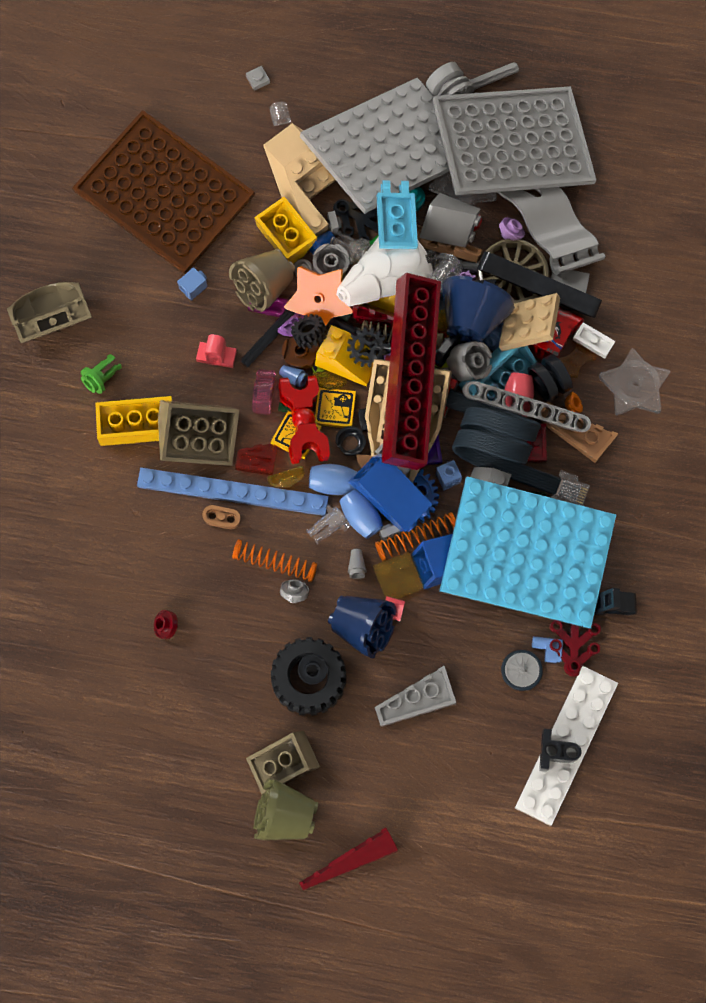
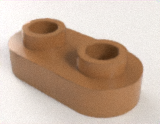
[202,505,241,529]

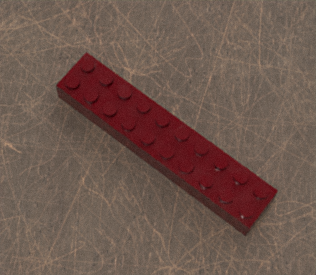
[382,273,441,470]

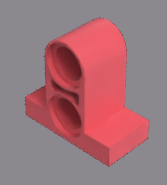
[196,334,237,368]

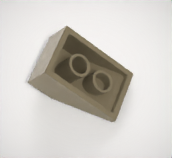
[246,731,320,794]

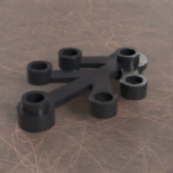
[333,199,378,247]

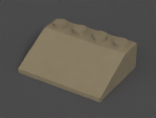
[158,400,239,466]

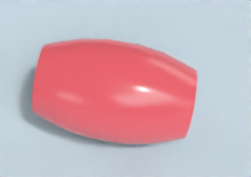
[504,373,534,417]

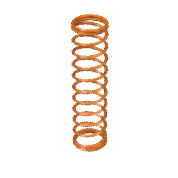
[375,512,456,561]
[232,539,317,583]

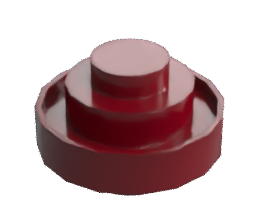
[154,610,178,639]

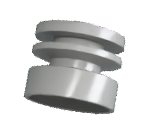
[426,62,474,96]

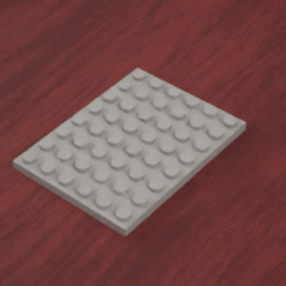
[300,78,450,214]
[432,86,596,196]

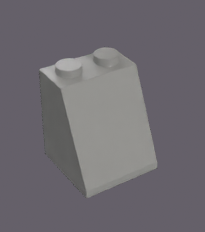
[419,193,481,248]

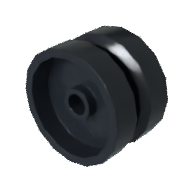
[528,354,573,403]

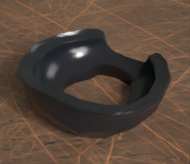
[335,426,366,455]

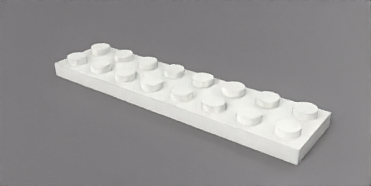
[515,666,618,826]

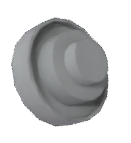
[280,580,309,603]

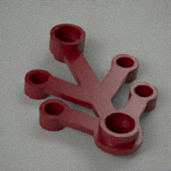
[549,620,601,677]

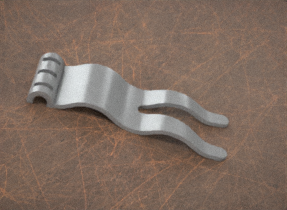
[497,187,606,275]

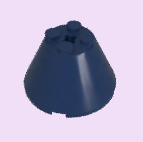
[442,276,515,344]

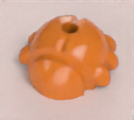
[565,391,583,413]

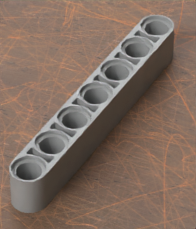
[462,381,591,432]

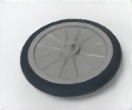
[501,650,543,691]

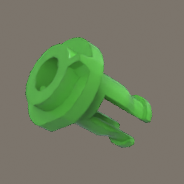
[81,354,122,394]

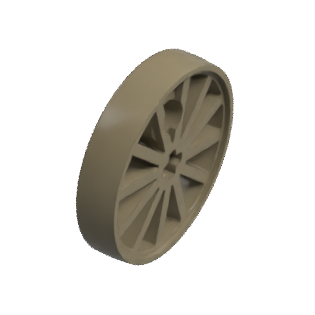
[478,239,549,304]

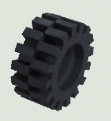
[291,314,328,349]

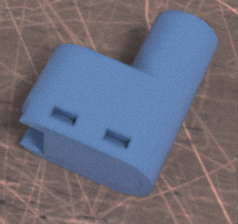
[532,636,563,663]

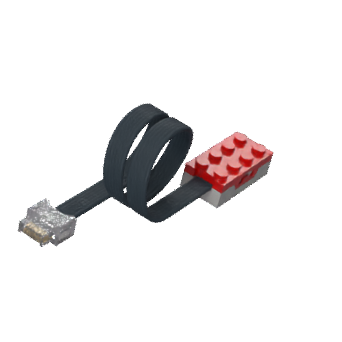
[384,355,590,506]

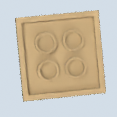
[499,293,560,351]

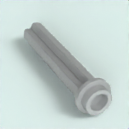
[469,62,519,92]

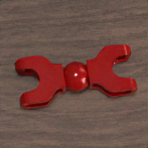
[278,375,330,464]

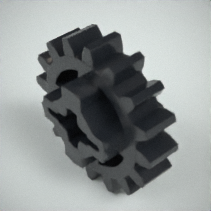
[347,325,388,367]

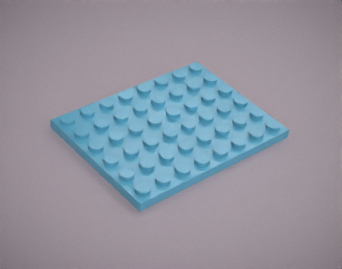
[440,476,616,628]

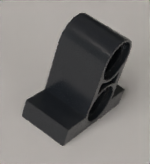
[594,588,637,616]
[539,728,582,772]

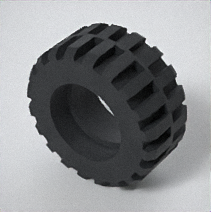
[271,637,346,716]

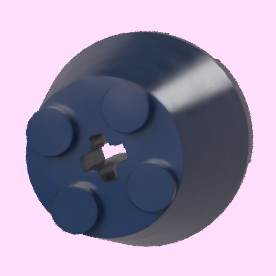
[328,596,397,658]

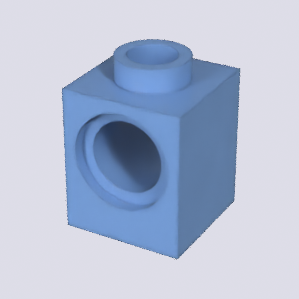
[436,460,462,490]

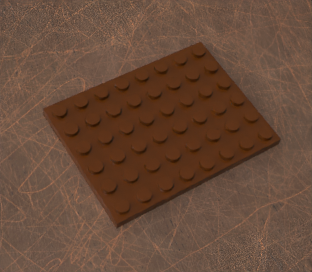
[72,110,255,274]

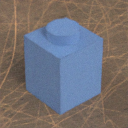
[177,267,207,301]

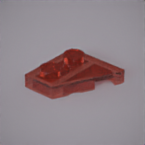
[235,443,278,475]

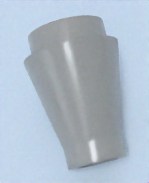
[348,549,367,579]

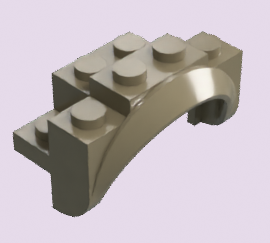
[7,282,92,343]

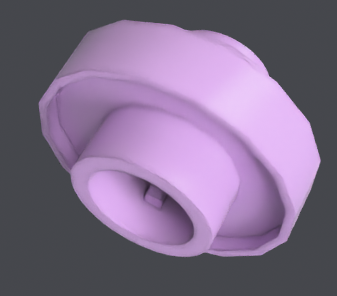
[499,217,525,241]

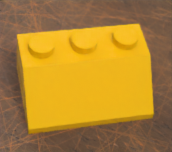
[255,197,317,264]

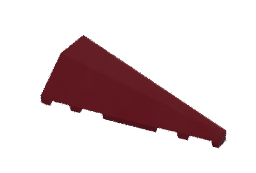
[353,303,448,340]
[299,827,398,890]

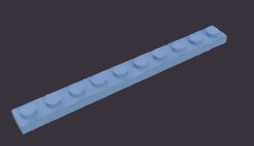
[137,467,329,516]

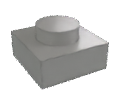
[246,66,270,91]
[327,211,341,236]
[379,523,401,541]

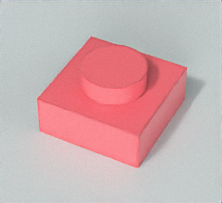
[385,596,405,621]

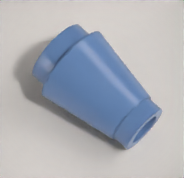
[279,365,308,388]

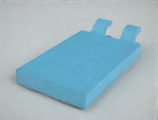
[376,180,418,249]

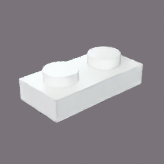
[573,323,615,359]

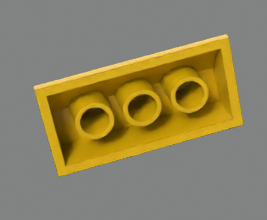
[95,396,172,446]

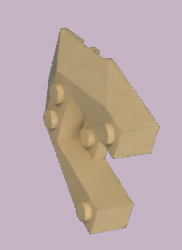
[263,123,359,237]
[365,359,452,483]

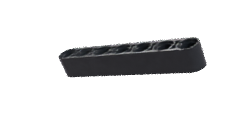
[477,251,602,318]

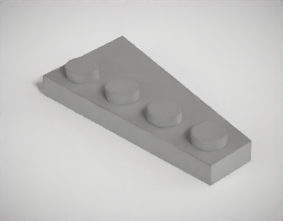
[375,666,456,727]

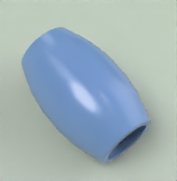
[309,464,357,495]
[340,489,383,539]

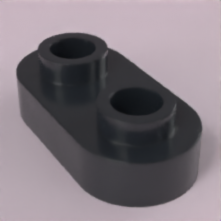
[435,335,459,368]

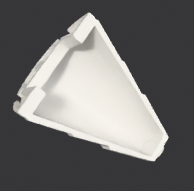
[336,236,433,307]

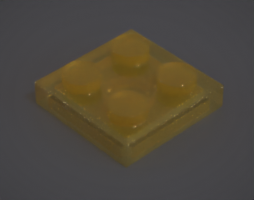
[373,552,423,599]

